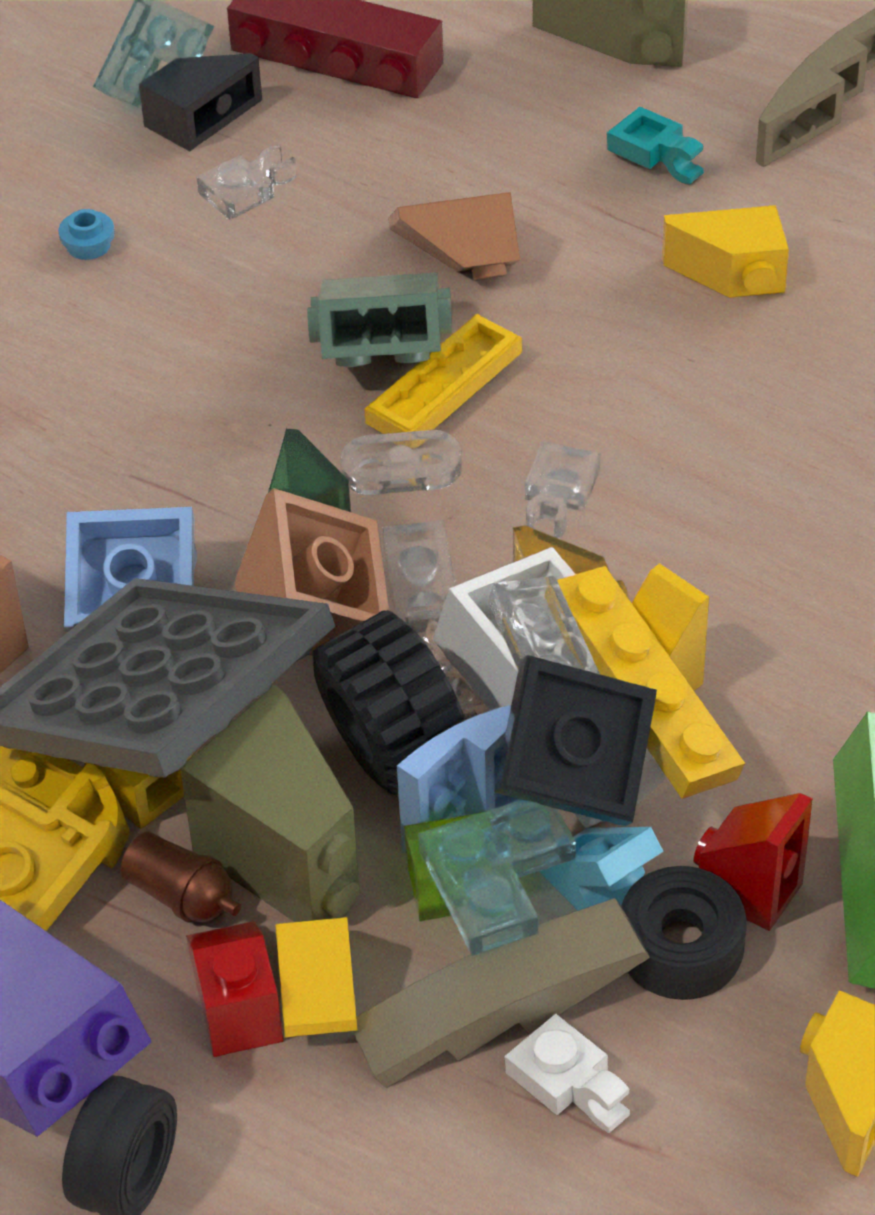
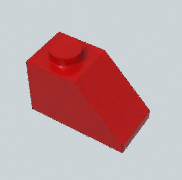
[693,793,813,931]
[186,921,283,1057]

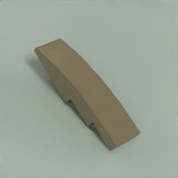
[756,8,875,167]
[353,898,650,1088]

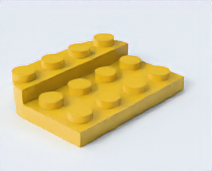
[0,746,130,931]

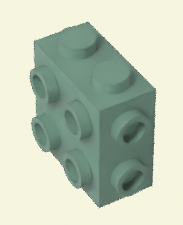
[307,272,452,367]

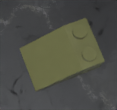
[533,0,688,67]

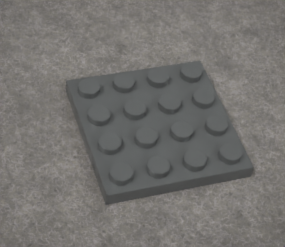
[0,578,335,778]

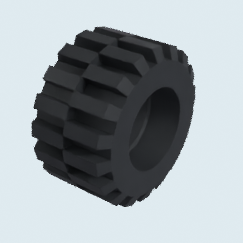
[312,610,466,796]

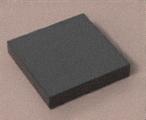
[494,655,657,826]

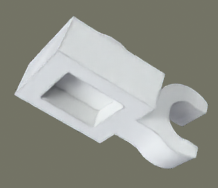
[504,1014,630,1133]

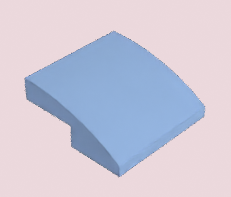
[397,705,524,864]

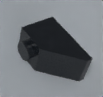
[139,53,263,152]

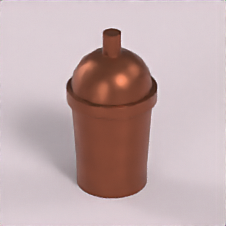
[120,831,241,922]

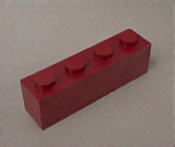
[227,0,444,99]

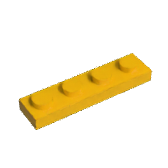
[544,566,745,799]

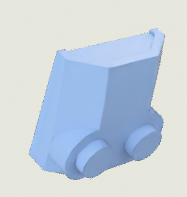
[64,507,197,632]

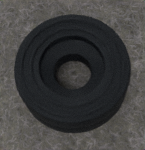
[621,866,747,1000]
[62,1076,177,1215]

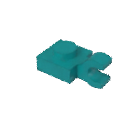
[606,106,704,184]

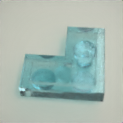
[93,0,215,108]
[419,800,576,956]

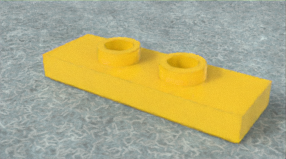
[364,314,522,449]

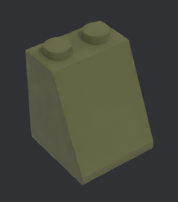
[180,685,360,922]

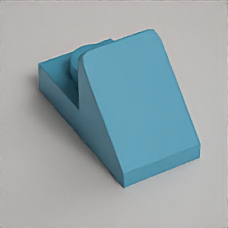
[534,827,664,911]

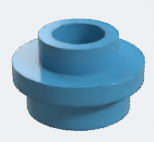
[58,209,115,260]

